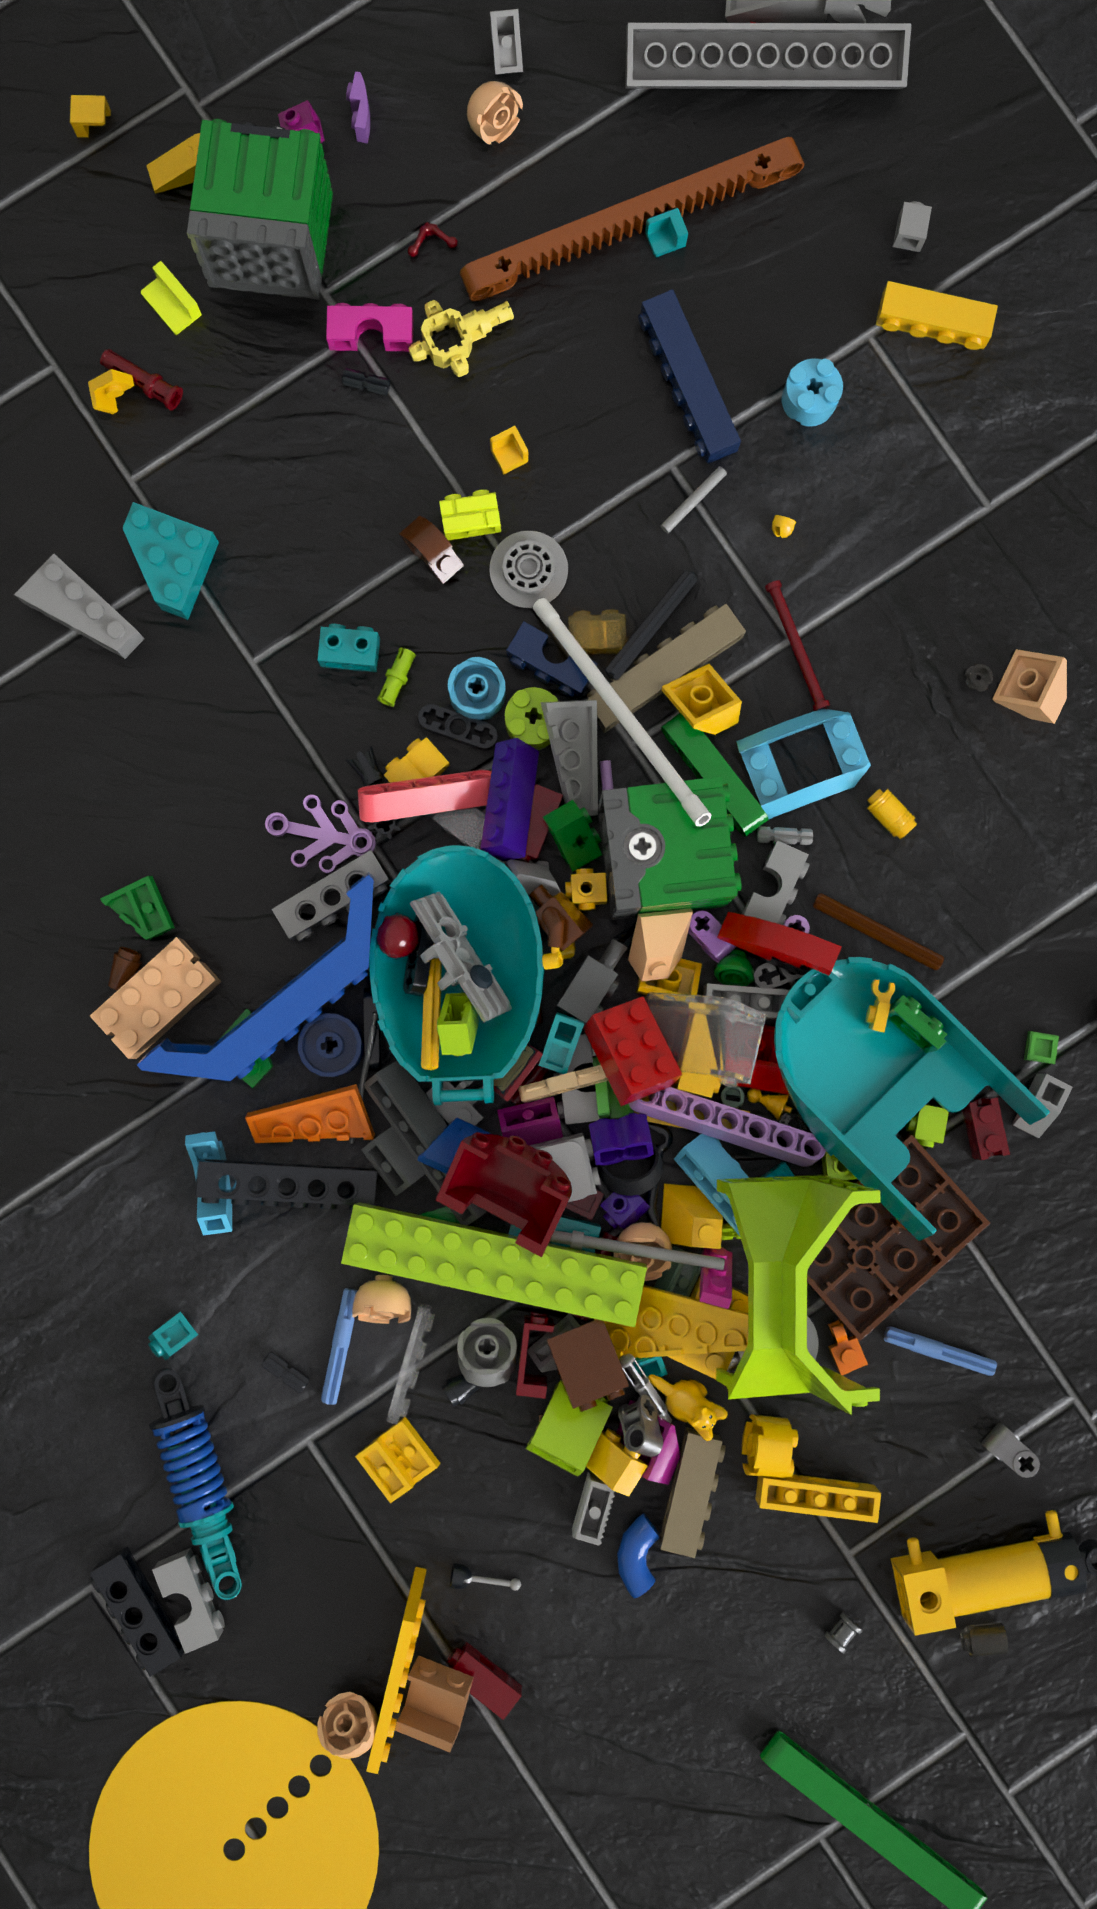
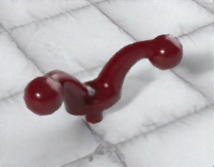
[407,222,458,257]

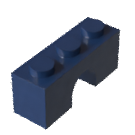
[506,621,598,699]

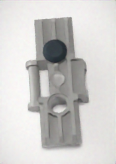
[410,892,512,1023]

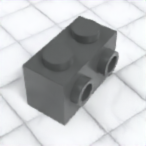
[361,1126,425,1196]

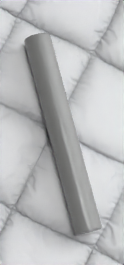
[660,466,727,533]

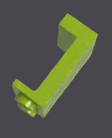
[525,1380,613,1477]

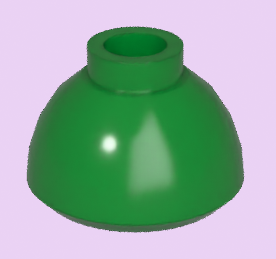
[714,950,754,986]

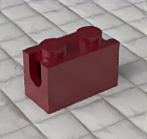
[962,1097,1010,1160]

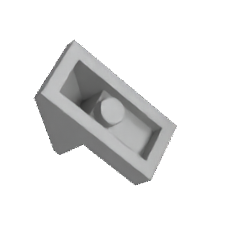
[490,9,523,74]

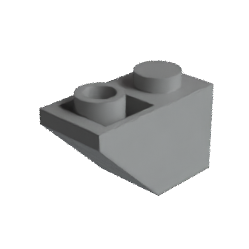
[506,859,561,912]
[1012,1074,1073,1138]

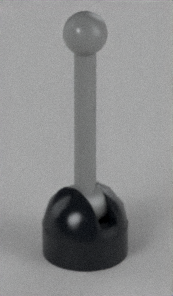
[450,1563,521,1591]

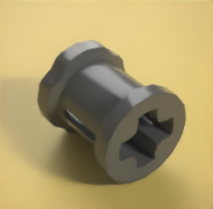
[824,1612,863,1654]

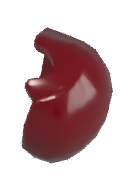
[377,913,419,958]

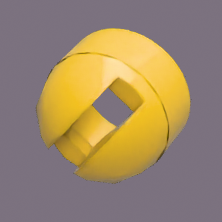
[772,515,796,538]

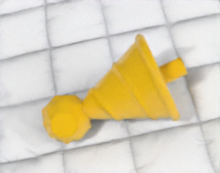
[747,1088,792,1120]

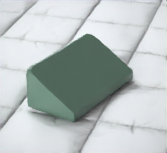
[654,1246,701,1297]

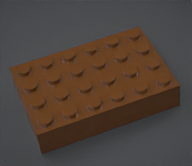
[807,1133,990,1341]

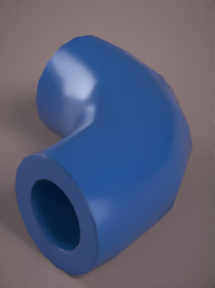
[617,1513,661,1598]

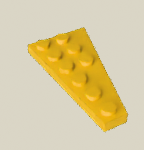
[594,1285,748,1359]
[366,1567,427,1774]

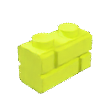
[439,490,501,541]

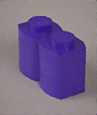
[589,1113,654,1165]

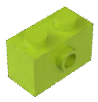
[437,993,479,1056]

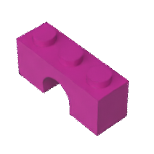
[326,303,414,351]

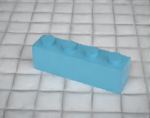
[674,1134,749,1236]

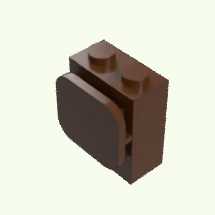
[546,1319,629,1412]

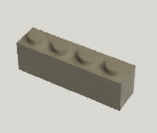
[658,1427,726,1558]

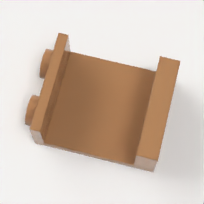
[395,1656,474,1752]

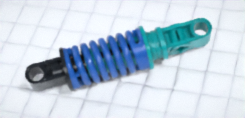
[149,1368,242,1600]

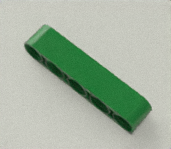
[661,713,769,837]

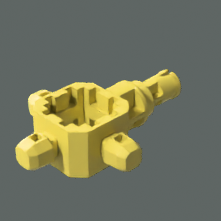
[408,300,514,377]

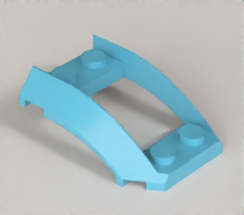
[736,708,871,820]

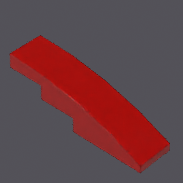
[717,912,842,975]

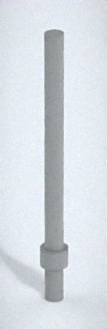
[549,1230,725,1270]

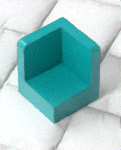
[645,208,688,257]

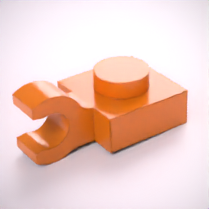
[828,1320,868,1375]

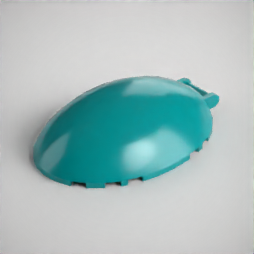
[369,845,544,1106]

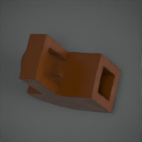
[399,516,464,584]

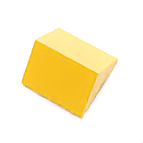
[636,958,702,1007]

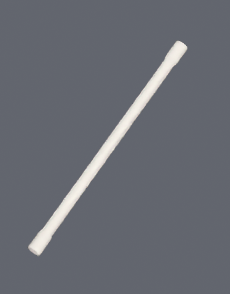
[533,598,711,826]

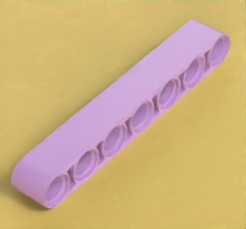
[628,1087,826,1167]

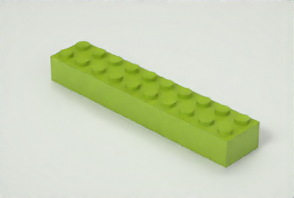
[341,1202,647,1327]

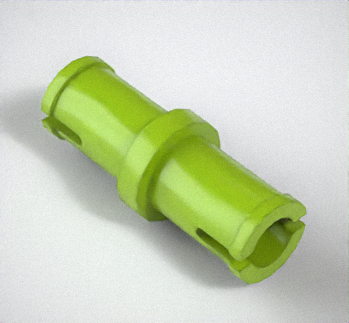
[377,647,416,707]

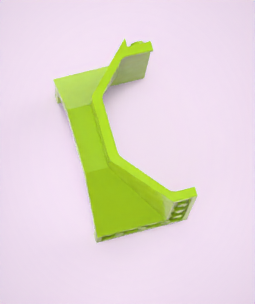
[716,1175,880,1415]

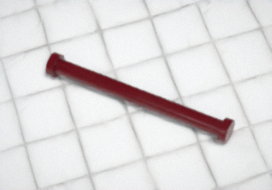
[764,580,830,711]

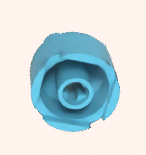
[782,358,843,426]
[448,657,506,721]

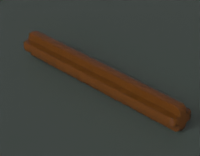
[813,893,944,970]

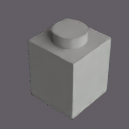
[893,201,932,252]

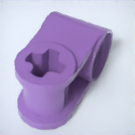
[688,911,737,963]

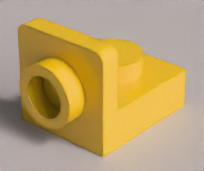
[88,369,134,414]

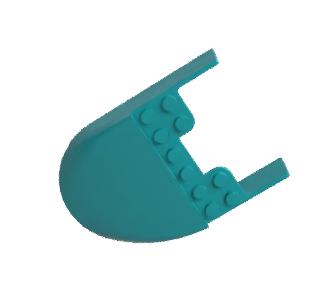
[774,957,1050,1241]

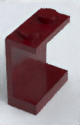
[516,1311,554,1399]

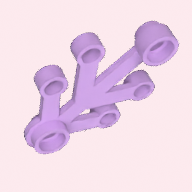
[265,795,376,874]

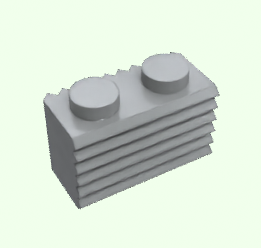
[572,1472,616,1545]

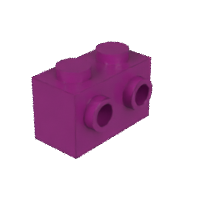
[497,1096,563,1145]

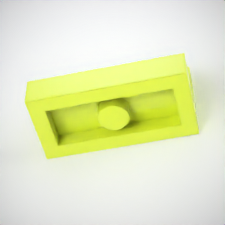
[141,261,202,335]

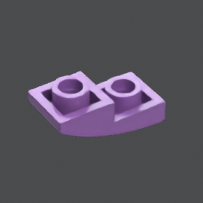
[346,71,370,144]

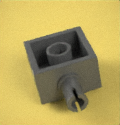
[556,939,627,1025]

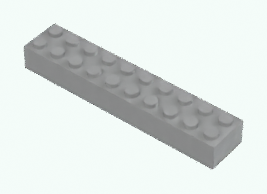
[625,23,911,89]

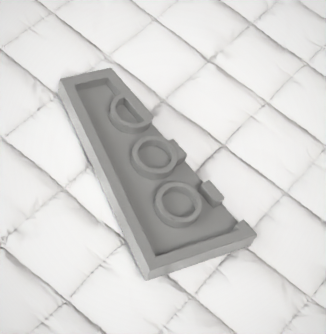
[541,700,598,816]

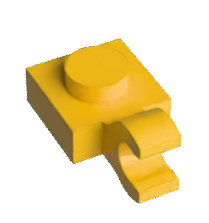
[866,979,895,1033]

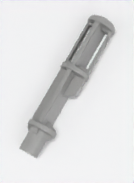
[619,1353,672,1423]

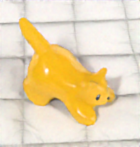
[648,1374,728,1441]

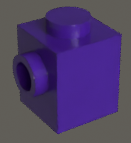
[600,1192,650,1229]

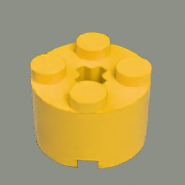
[742,1414,798,1479]

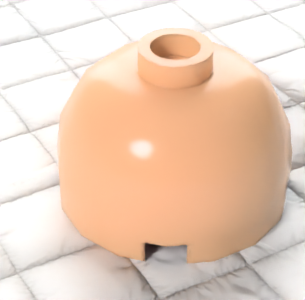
[467,81,523,144]
[614,1222,672,1281]
[352,1275,411,1324]
[317,1692,379,1759]

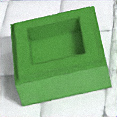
[1024,1031,1059,1064]

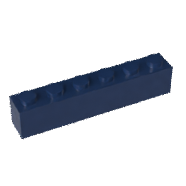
[638,289,741,464]

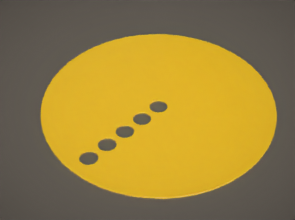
[89,1700,379,1909]

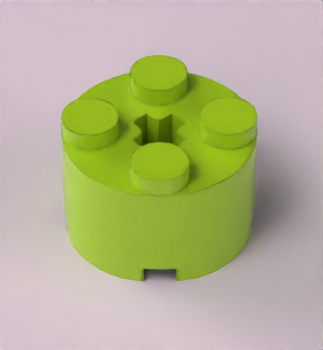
[505,687,558,750]

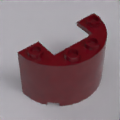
[436,1132,572,1257]

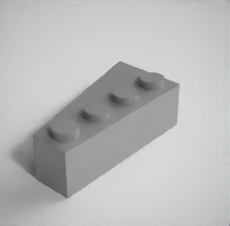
[14,554,144,659]

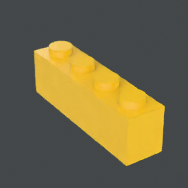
[876,281,998,350]

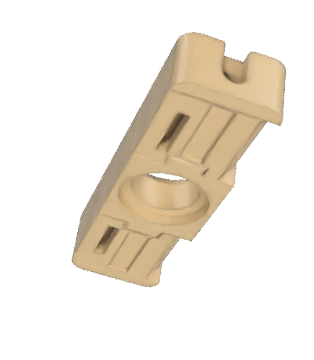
[518,1064,608,1103]

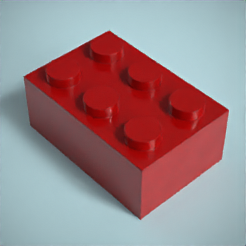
[583,996,682,1106]

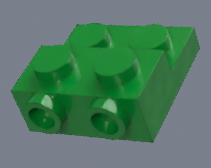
[888,995,948,1053]

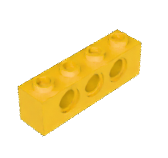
[755,1474,881,1523]

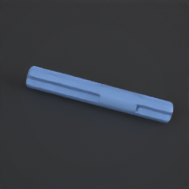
[321,1288,358,1405]
[884,1326,997,1376]

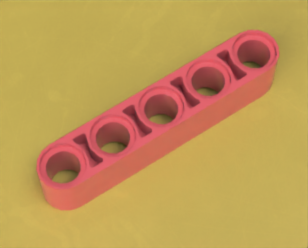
[358,770,492,822]

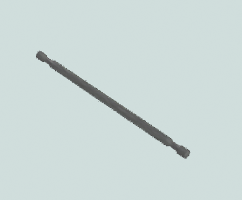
[349,1012,378,1144]

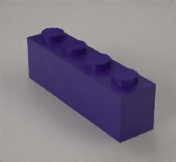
[480,738,539,861]

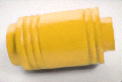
[867,789,917,839]

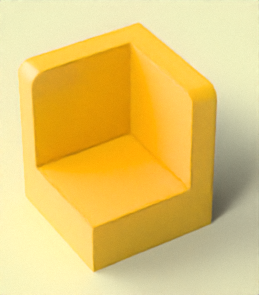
[70,95,111,137]
[490,426,528,475]

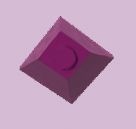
[616,1400,680,1485]

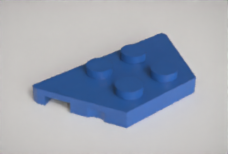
[417,1118,491,1174]

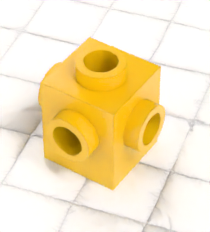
[565,869,607,911]

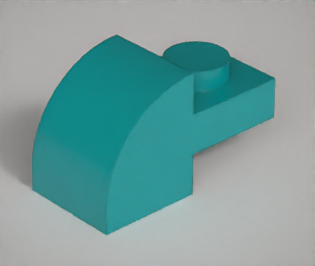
[538,1012,585,1074]

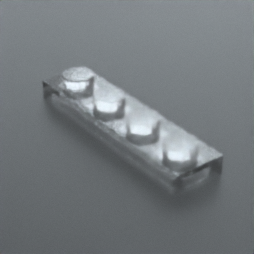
[386,1303,435,1424]

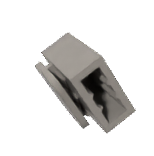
[529,1133,601,1202]

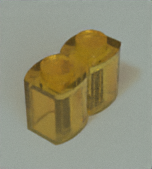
[567,610,627,655]

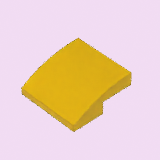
[355,1417,440,1503]

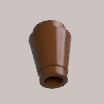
[108,947,142,990]

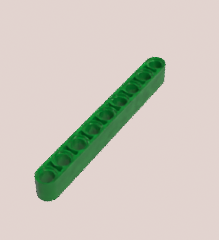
[760,1730,988,1909]

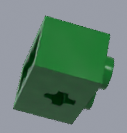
[543,800,602,872]

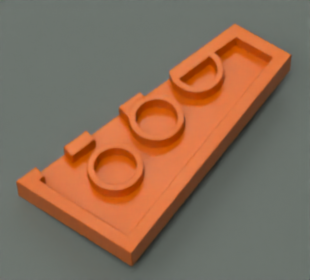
[245,1084,375,1143]

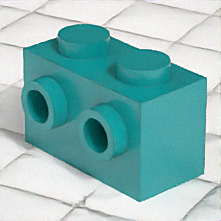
[317,624,380,672]

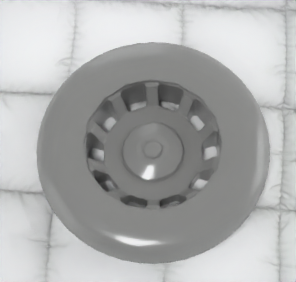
[489,531,568,608]

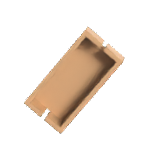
[90,937,222,1059]

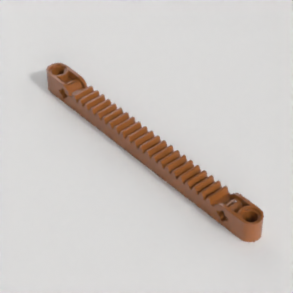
[459,137,805,301]

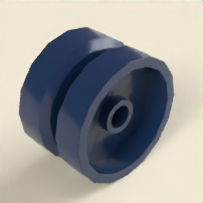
[297,1013,364,1077]

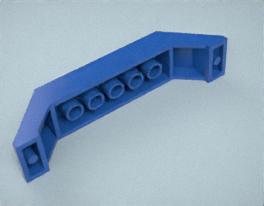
[137,872,374,1081]

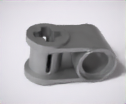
[618,1395,663,1457]
[981,1421,1040,1478]

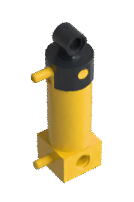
[891,1510,1097,1636]

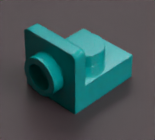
[148,1312,198,1360]

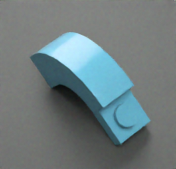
[185,1131,233,1235]

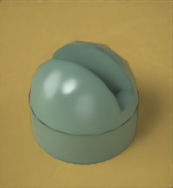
[721,1085,745,1109]

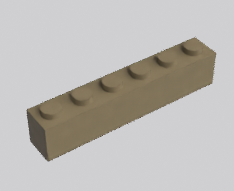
[587,604,746,733]

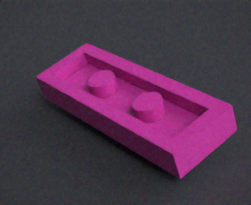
[699,1247,732,1309]

